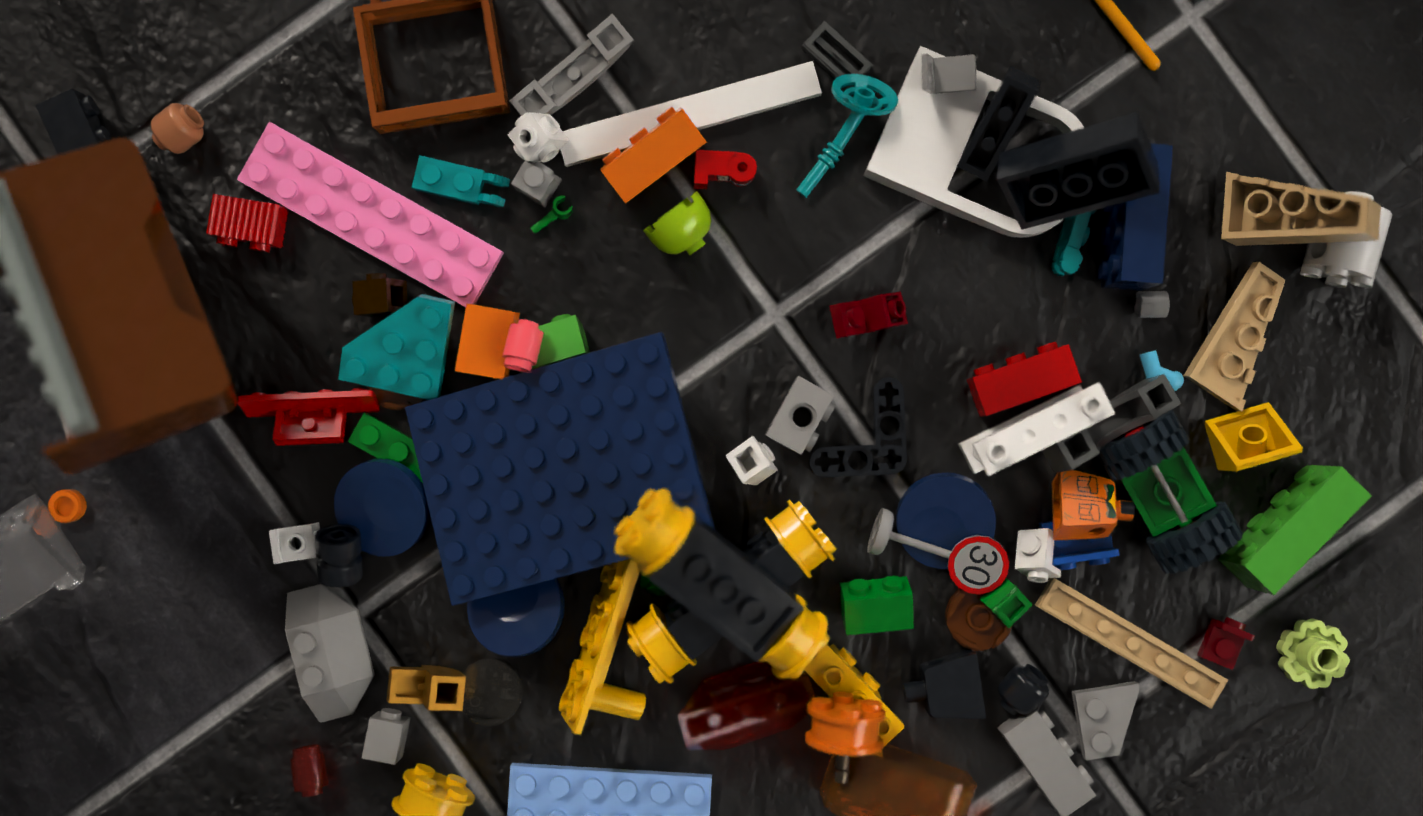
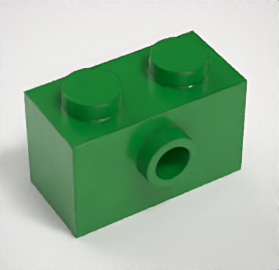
[840,576,914,635]

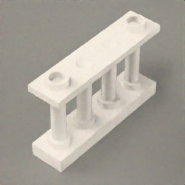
[958,382,1115,476]

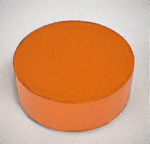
[48,489,87,523]

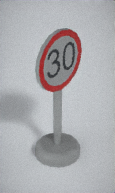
[867,508,1009,595]

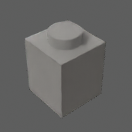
[362,708,411,765]

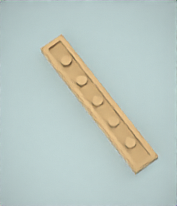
[1035,578,1228,709]

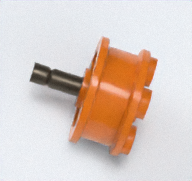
[805,691,885,783]

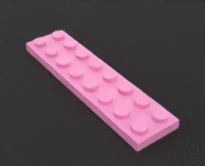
[236,122,504,307]

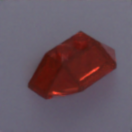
[677,661,815,750]

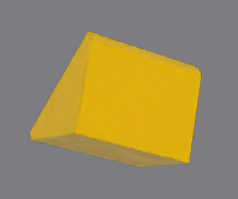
[1205,402,1303,472]

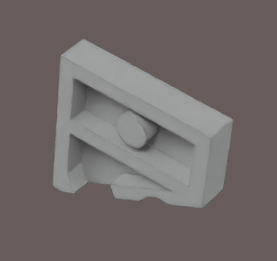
[1072,681,1140,761]

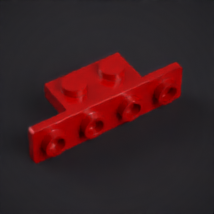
[237,388,380,446]

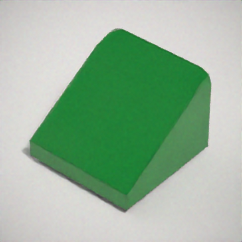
[980,578,1032,628]

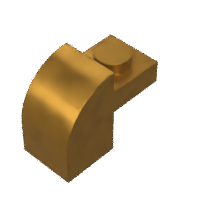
[386,665,466,711]

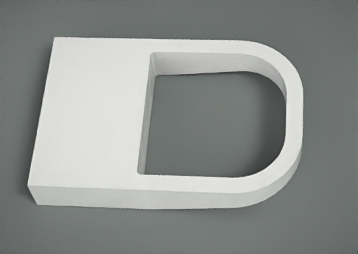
[863,46,1084,238]

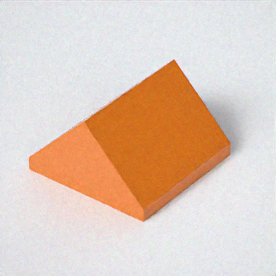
[455,303,520,379]

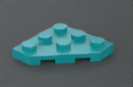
[338,294,455,400]

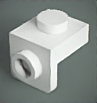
[1015,528,1061,583]

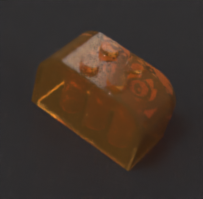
[820,744,977,816]

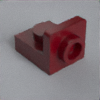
[1197,617,1255,670]

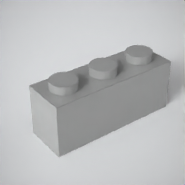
[997,710,1096,816]

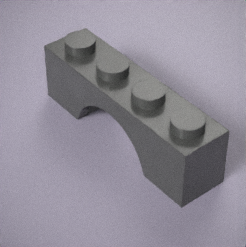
[1041,374,1181,473]

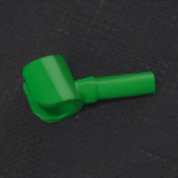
[530,195,573,234]

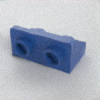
[1039,521,1120,570]

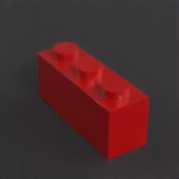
[966,341,1082,417]

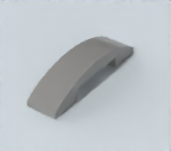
[509,14,634,116]

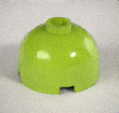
[643,191,712,255]

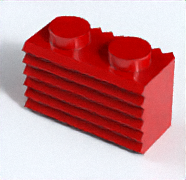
[206,194,288,253]

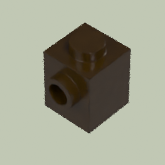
[352,273,407,317]

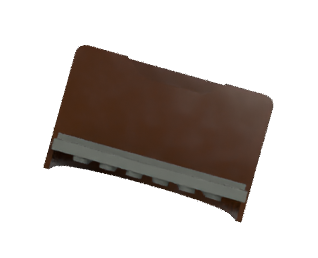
[0,138,237,475]

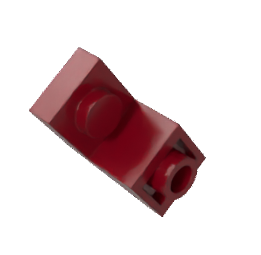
[829,291,908,339]

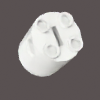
[1300,191,1393,288]

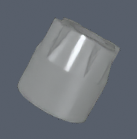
[1134,291,1170,318]

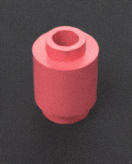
[502,319,544,373]

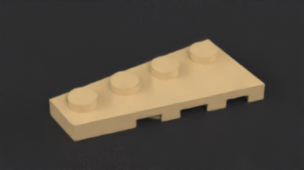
[1183,262,1285,411]

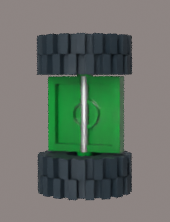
[1097,409,1243,574]

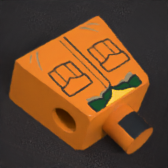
[1051,470,1135,540]

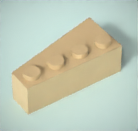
[1221,172,1381,246]

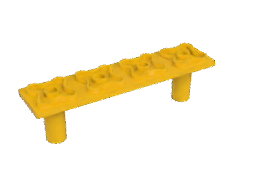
[559,558,646,735]

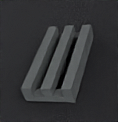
[801,21,874,89]

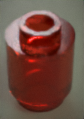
[290,744,329,797]

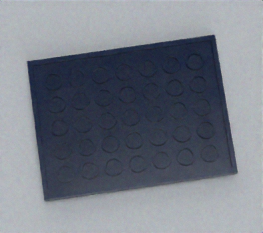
[405,332,715,606]

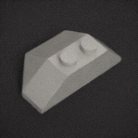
[285,584,375,723]

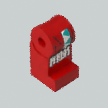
[694,150,757,189]

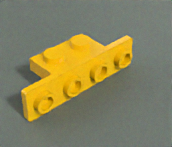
[804,644,904,748]

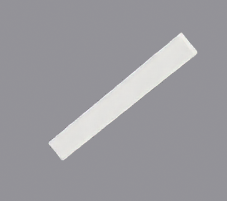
[561,61,822,167]

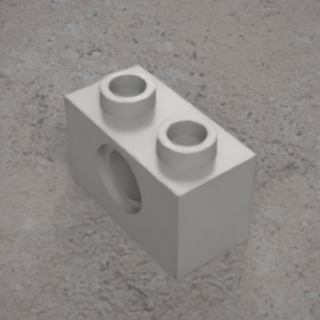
[765,376,835,455]

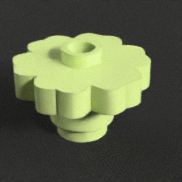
[1276,618,1350,689]

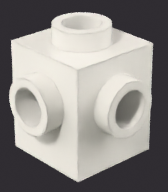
[508,112,569,163]

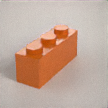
[601,107,707,204]

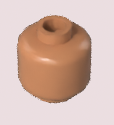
[151,103,204,154]

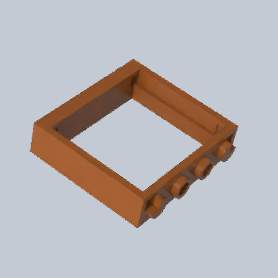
[353,0,511,134]

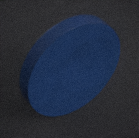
[334,458,430,557]
[896,473,996,569]
[467,578,565,657]

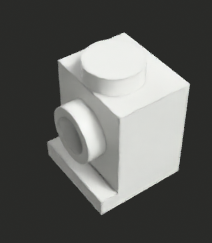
[725,436,778,485]
[269,522,320,564]

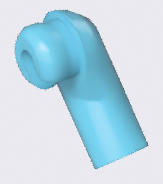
[1139,350,1184,391]

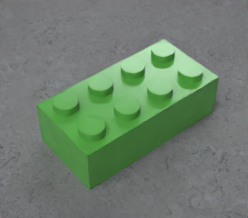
[1218,465,1371,595]

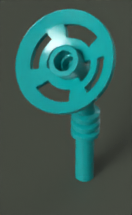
[796,74,898,198]

